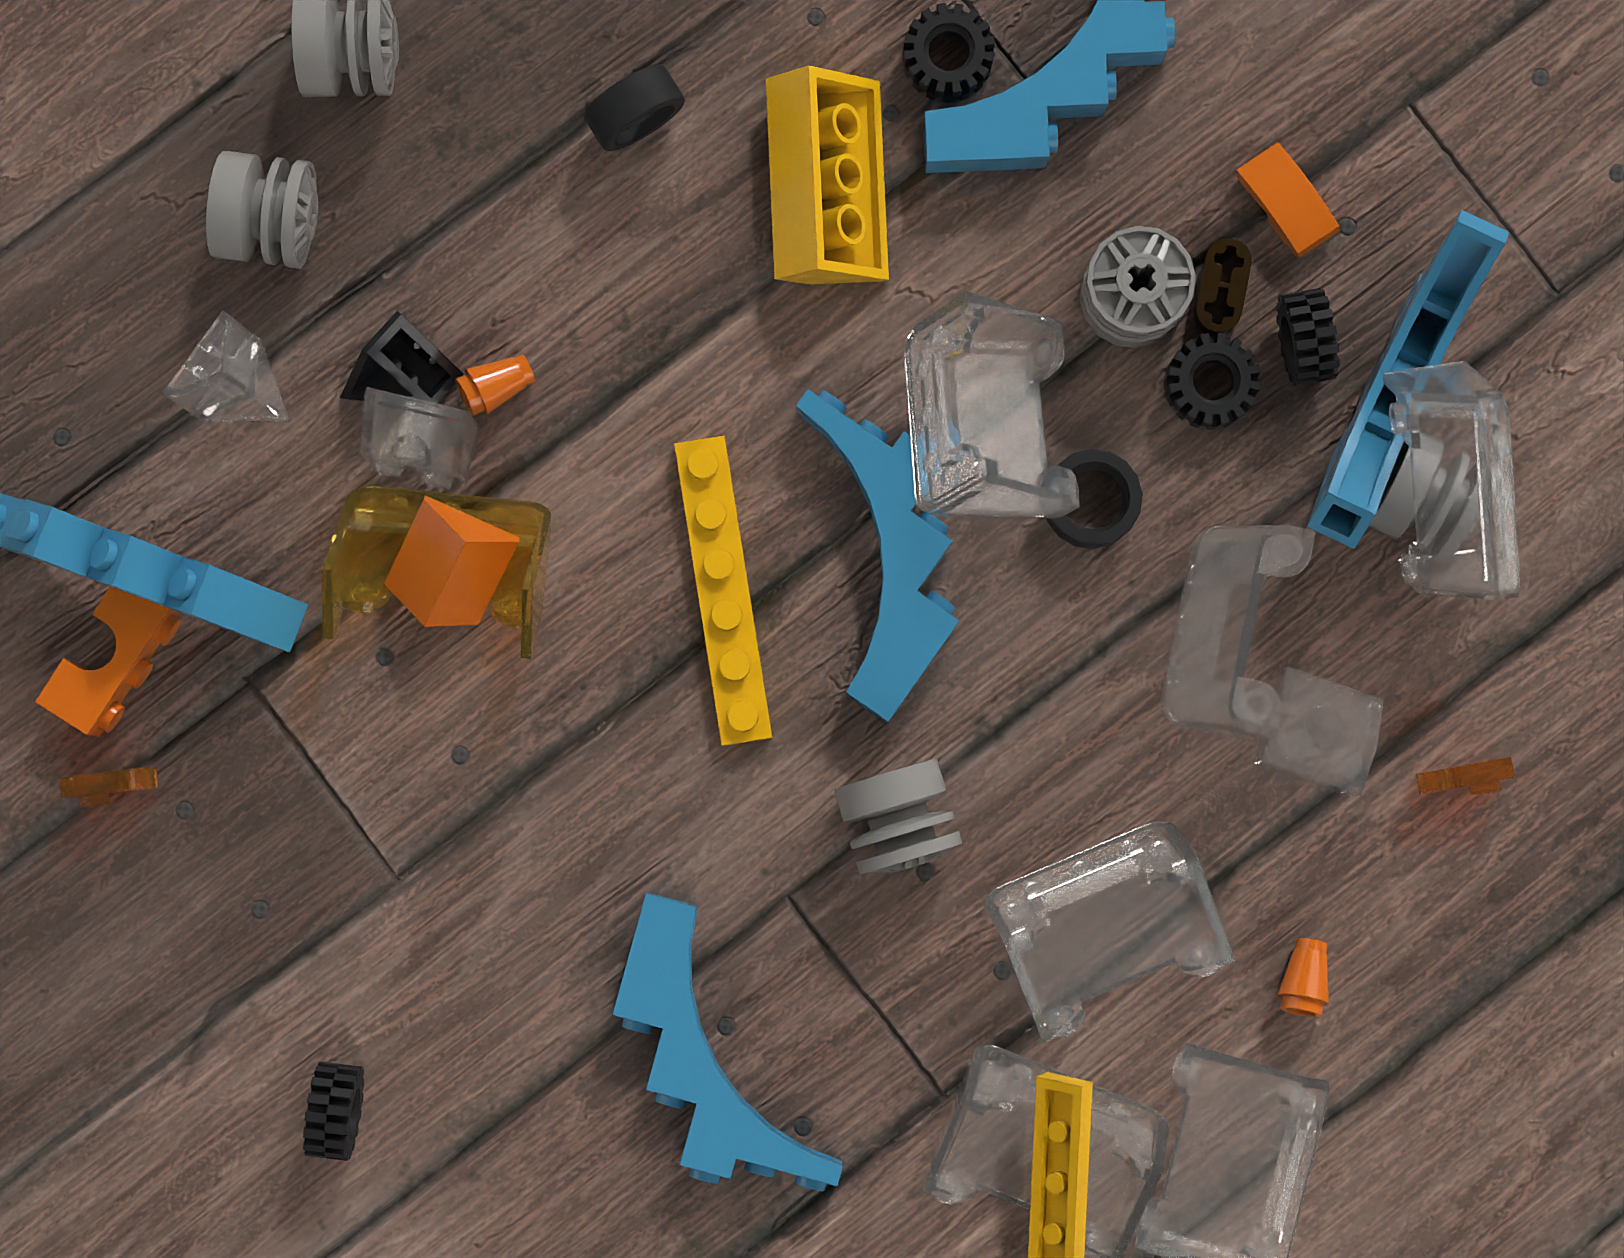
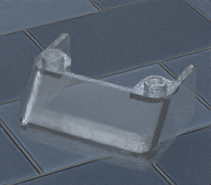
[1383,361,1520,601]

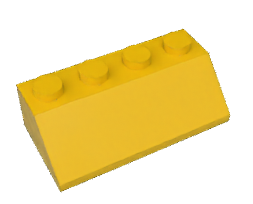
[766,65,889,285]

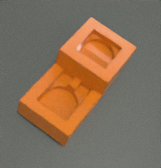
[1236,142,1340,259]

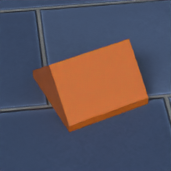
[384,495,520,627]

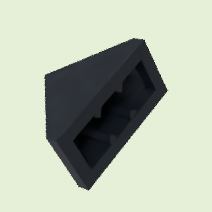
[340,311,464,412]

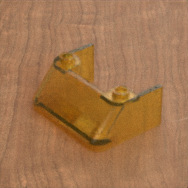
[321,486,551,659]

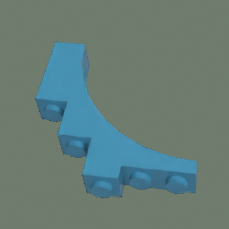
[923,0,1175,173]
[1307,210,1509,549]
[796,389,960,724]
[0,493,308,653]
[612,893,843,1191]

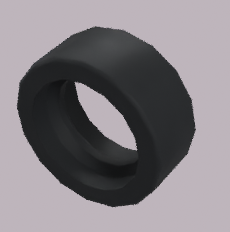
[583,64,685,152]
[1043,449,1143,549]

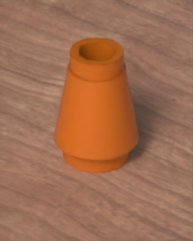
[455,354,535,416]
[1277,938,1329,1017]

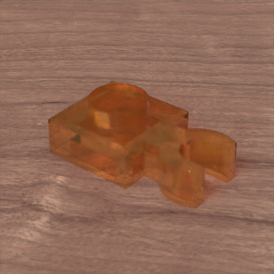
[1416,757,1515,796]
[59,767,159,808]

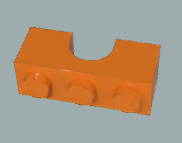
[35,587,181,737]

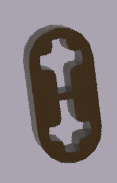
[1194,238,1252,336]

